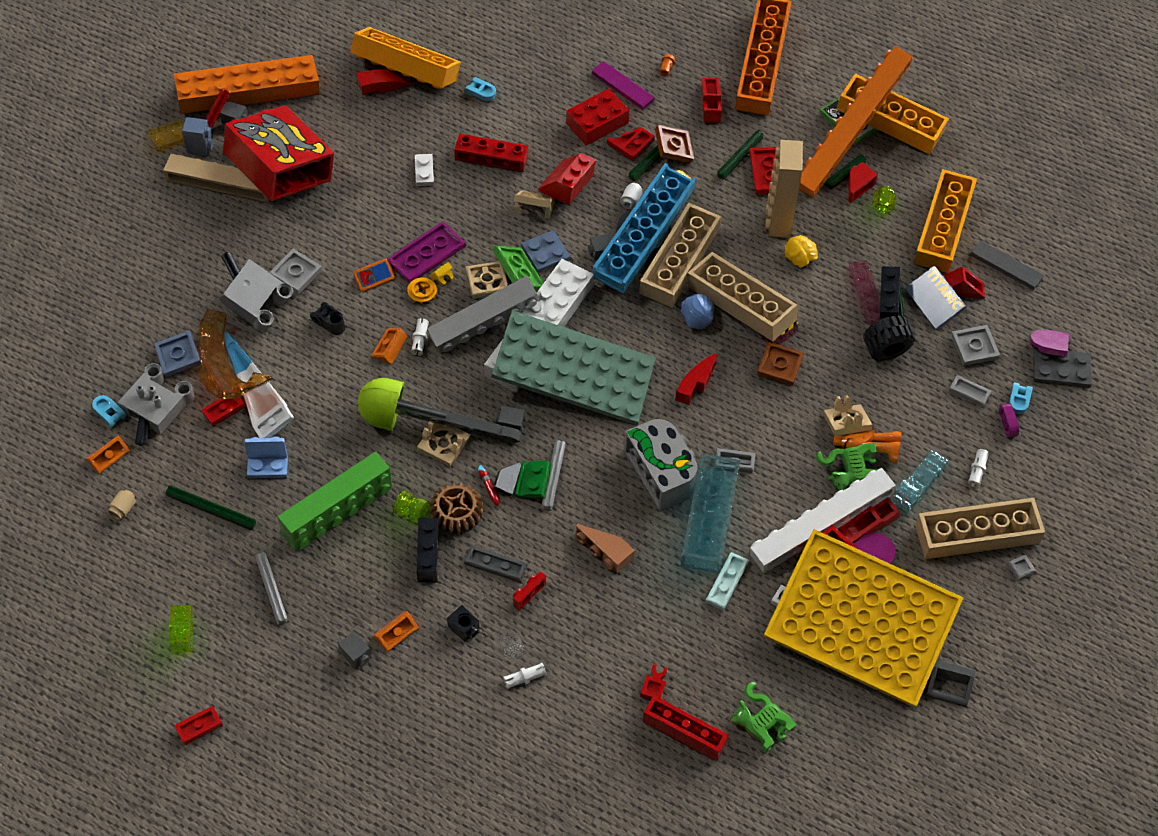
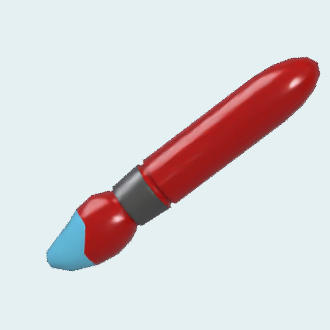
[478,465,500,506]

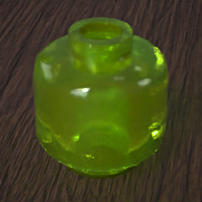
[872,186,897,214]

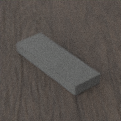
[464,545,528,583]

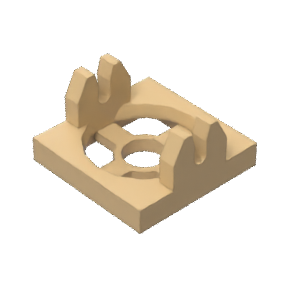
[514,190,555,219]
[466,261,508,299]
[824,395,872,436]
[417,421,470,467]

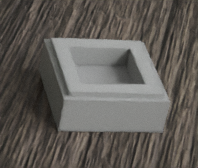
[1007,555,1036,580]

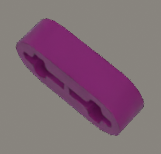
[999,403,1019,437]

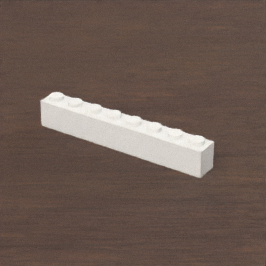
[750,468,896,573]

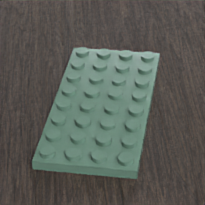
[491,310,656,425]

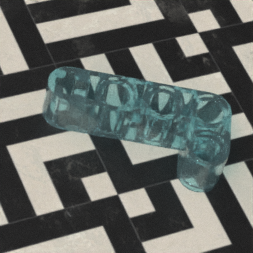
[892,449,949,514]

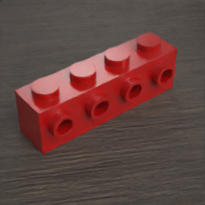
[454,133,528,172]
[642,695,728,762]

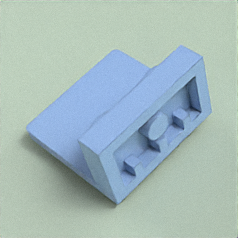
[244,437,288,478]

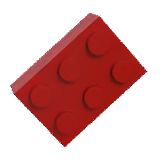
[566,88,630,146]

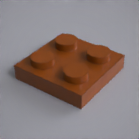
[655,125,694,163]
[757,342,804,386]

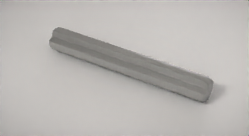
[542,440,565,510]
[255,552,288,625]

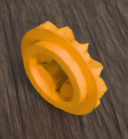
[407,278,437,304]

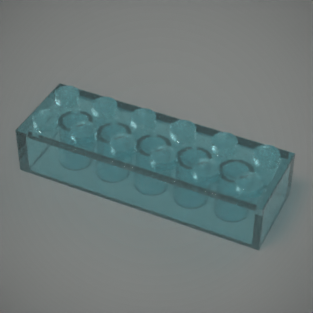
[680,453,740,574]

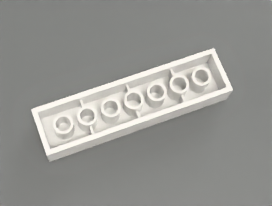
[484,259,594,392]

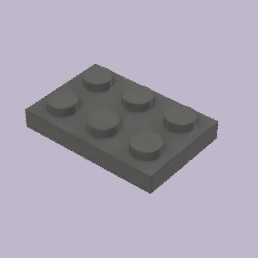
[1033,347,1092,388]

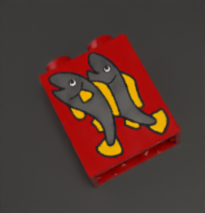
[223,105,335,201]

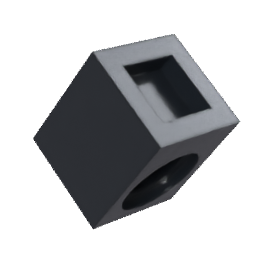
[447,605,479,642]

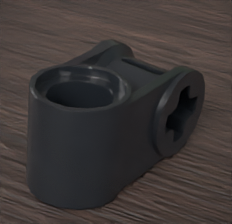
[310,302,346,335]

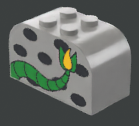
[624,419,697,511]

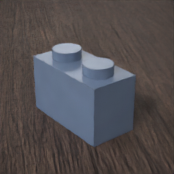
[182,117,214,156]

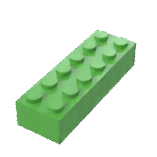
[277,452,392,551]

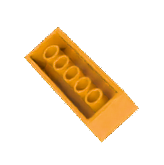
[350,27,461,89]
[836,74,949,155]
[913,169,977,273]

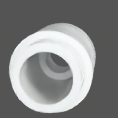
[620,183,643,209]

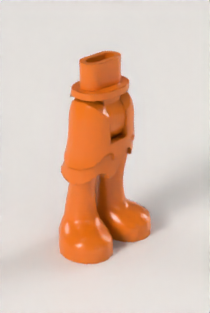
[833,430,902,464]

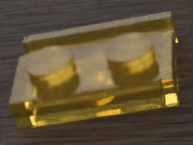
[147,119,184,152]

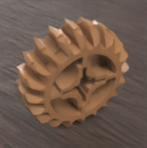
[430,482,483,534]

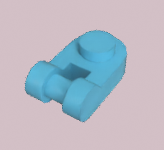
[464,77,496,101]
[1009,382,1033,414]
[92,395,127,428]

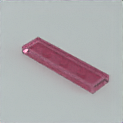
[849,260,880,325]

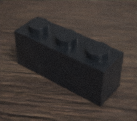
[880,266,900,320]
[416,518,439,582]

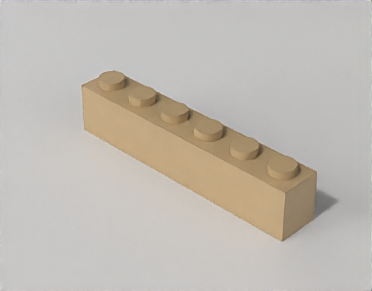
[163,154,269,202]

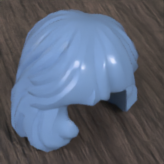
[680,294,715,330]

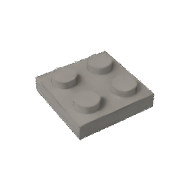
[269,249,322,294]
[951,325,1000,366]

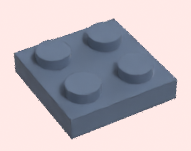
[521,230,570,273]
[155,330,202,377]

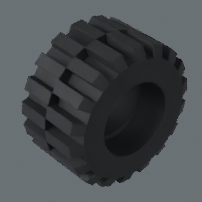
[863,316,915,361]

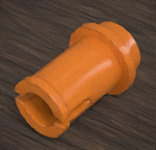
[659,54,675,76]

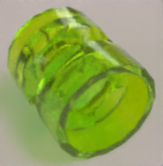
[393,490,430,524]

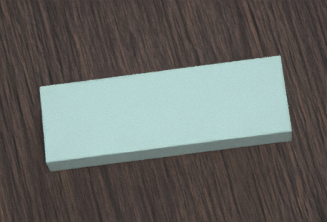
[706,552,749,611]

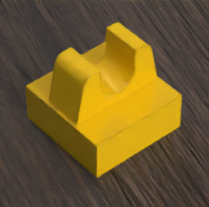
[429,262,454,286]

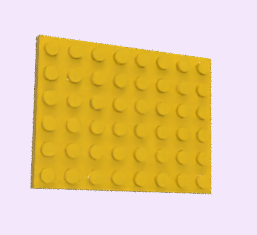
[763,529,964,708]

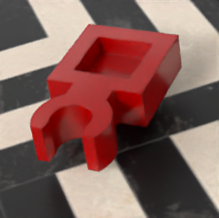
[640,664,667,700]

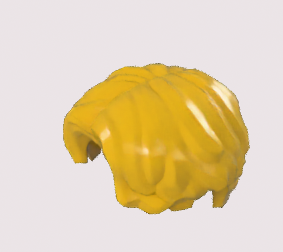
[784,235,818,268]

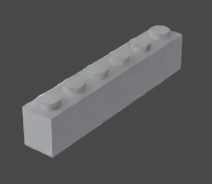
[427,276,540,353]

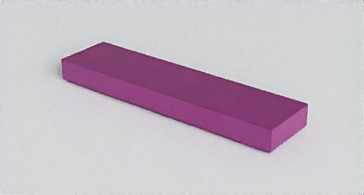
[592,61,655,110]

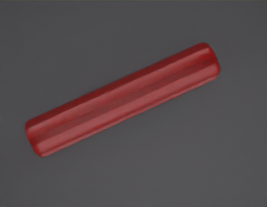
[205,88,230,130]

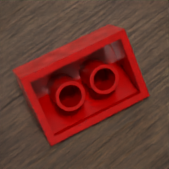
[538,153,596,205]

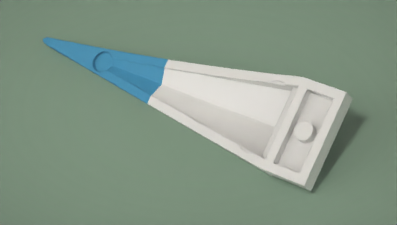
[217,322,294,438]

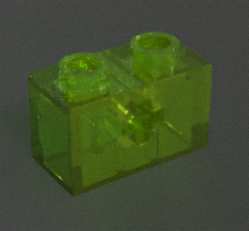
[169,605,195,653]

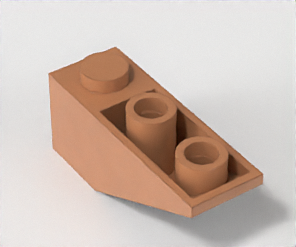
[576,524,635,573]

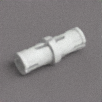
[411,318,429,356]
[968,449,989,488]
[503,663,546,689]

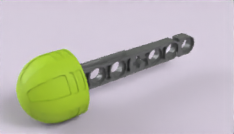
[358,378,521,443]

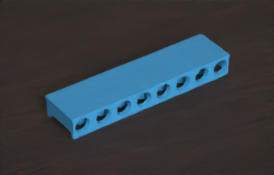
[592,163,697,294]

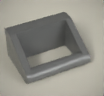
[926,660,976,706]

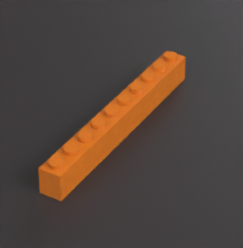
[799,46,913,198]

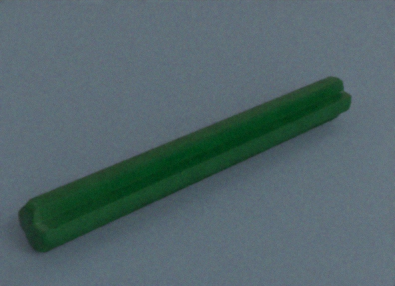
[166,485,256,530]

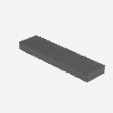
[970,240,1044,290]

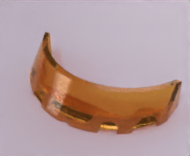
[197,309,273,399]

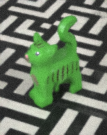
[816,443,878,491]
[731,682,797,753]

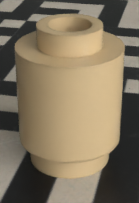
[107,490,136,520]

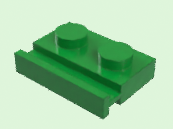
[515,460,551,498]

